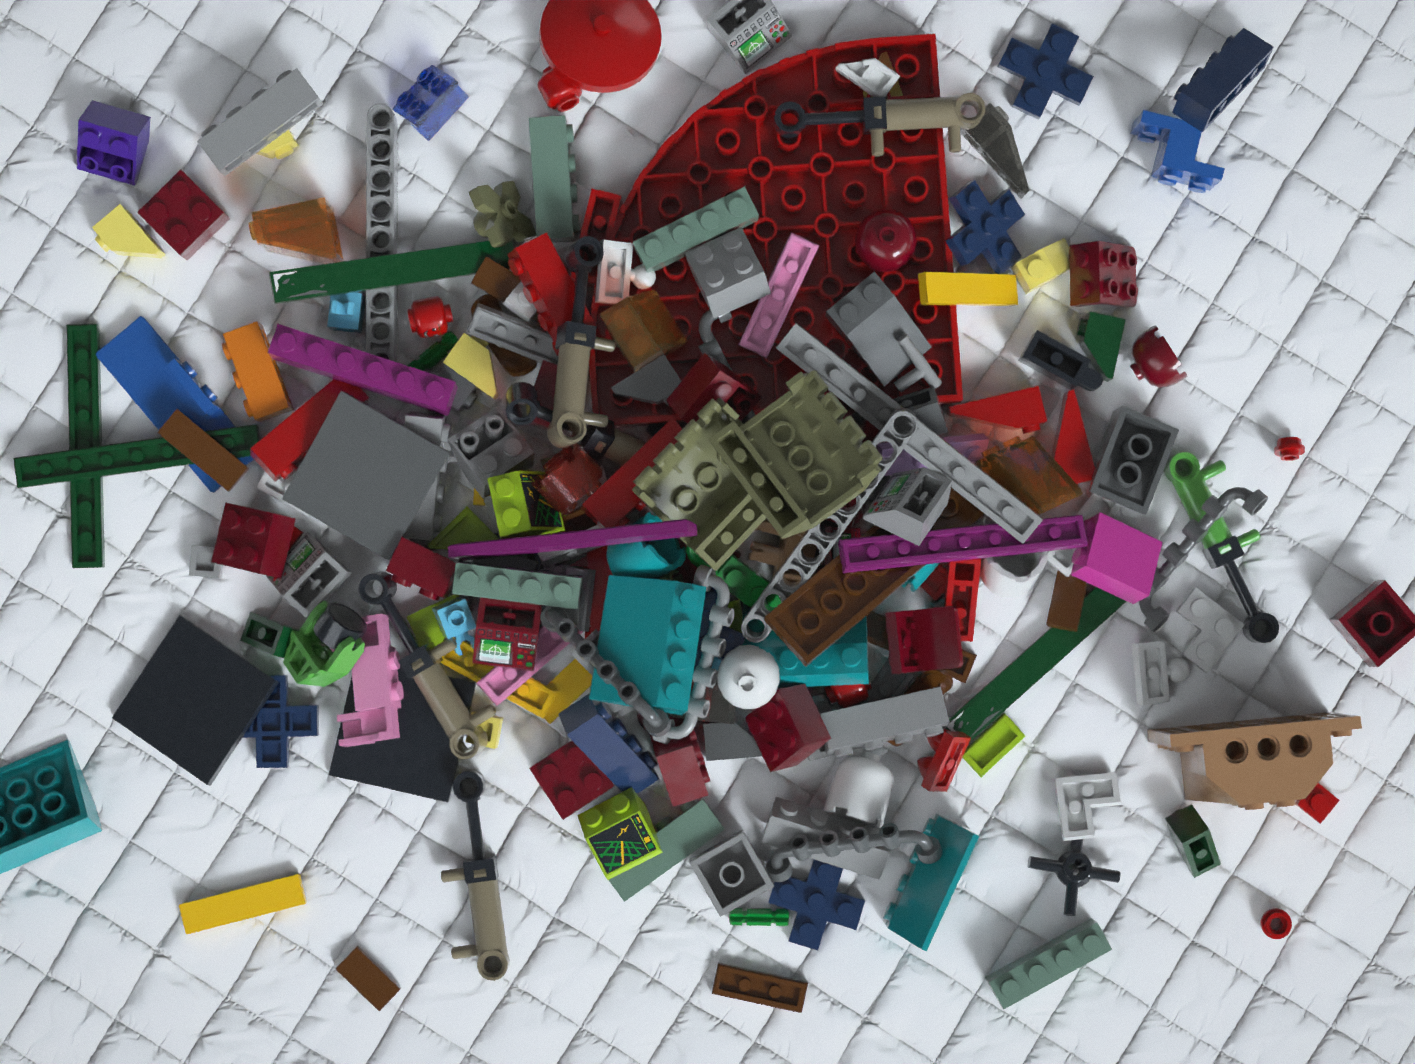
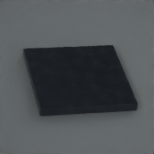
[112,615,279,786]
[328,665,477,803]

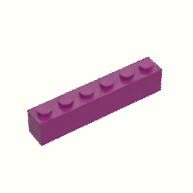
[267,324,458,416]

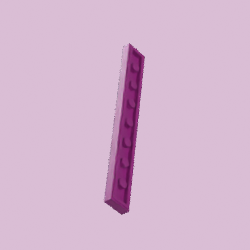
[838,514,1088,573]
[448,519,697,561]

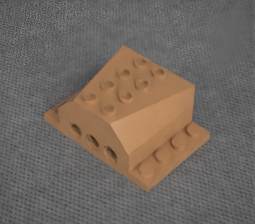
[1147,712,1362,810]

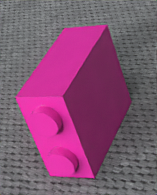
[1071,512,1163,604]

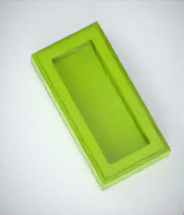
[962,713,1026,778]

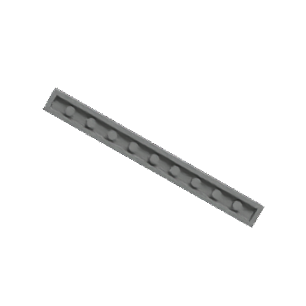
[776,323,1043,544]

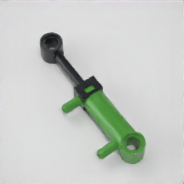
[1164,452,1279,643]

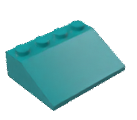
[589,575,706,715]
[742,603,869,688]
[0,739,102,874]
[883,813,979,952]

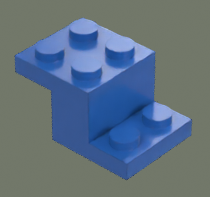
[1130,110,1225,193]

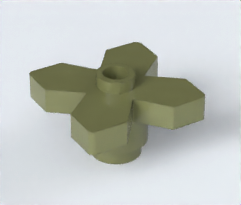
[469,181,537,248]

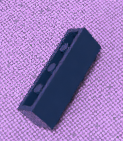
[1172,28,1274,132]
[558,694,659,794]

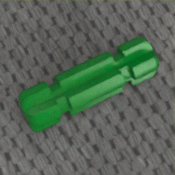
[407,331,459,371]
[729,908,789,926]

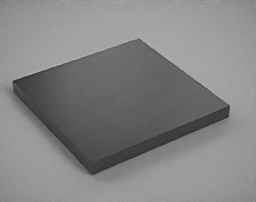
[282,391,451,560]

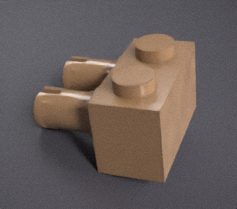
[748,518,822,582]

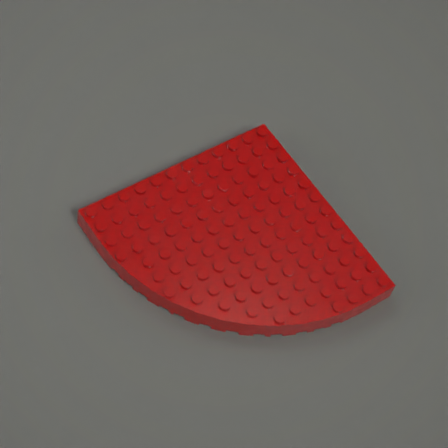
[589,33,963,428]

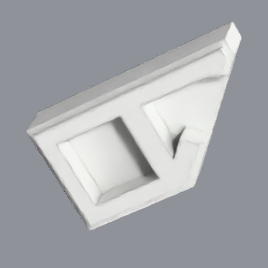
[835,58,900,97]

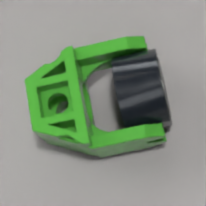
[283,600,367,687]

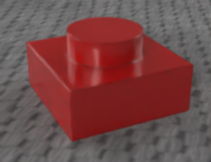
[1296,783,1340,824]

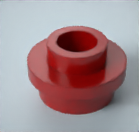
[1274,437,1305,461]
[1260,908,1292,940]

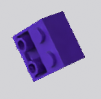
[77,100,151,186]

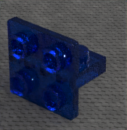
[392,65,469,141]

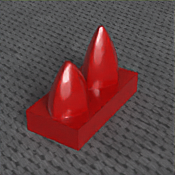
[917,729,971,792]

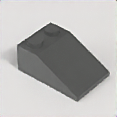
[825,272,931,387]
[1089,406,1179,515]

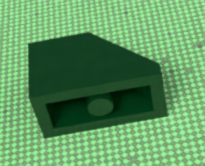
[1076,311,1126,382]
[240,612,300,658]
[1165,804,1221,878]

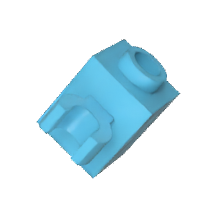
[327,292,366,333]
[432,596,476,656]

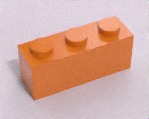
[222,321,294,422]

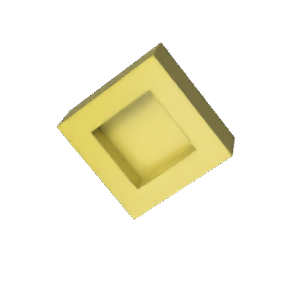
[466,711,504,749]

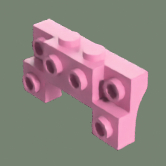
[330,613,404,747]

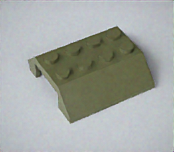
[708,370,883,539]
[632,398,766,571]

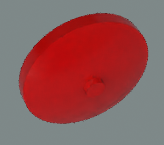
[539,0,662,93]

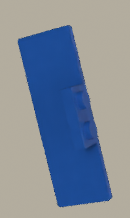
[96,316,254,493]

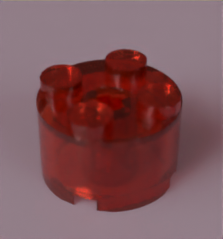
[531,442,603,516]

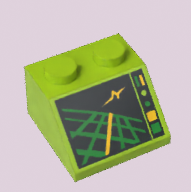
[487,471,565,539]
[577,787,663,880]

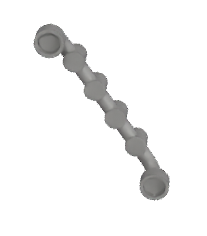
[652,565,734,744]

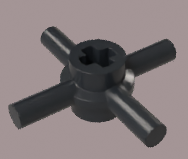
[1027,839,1121,916]

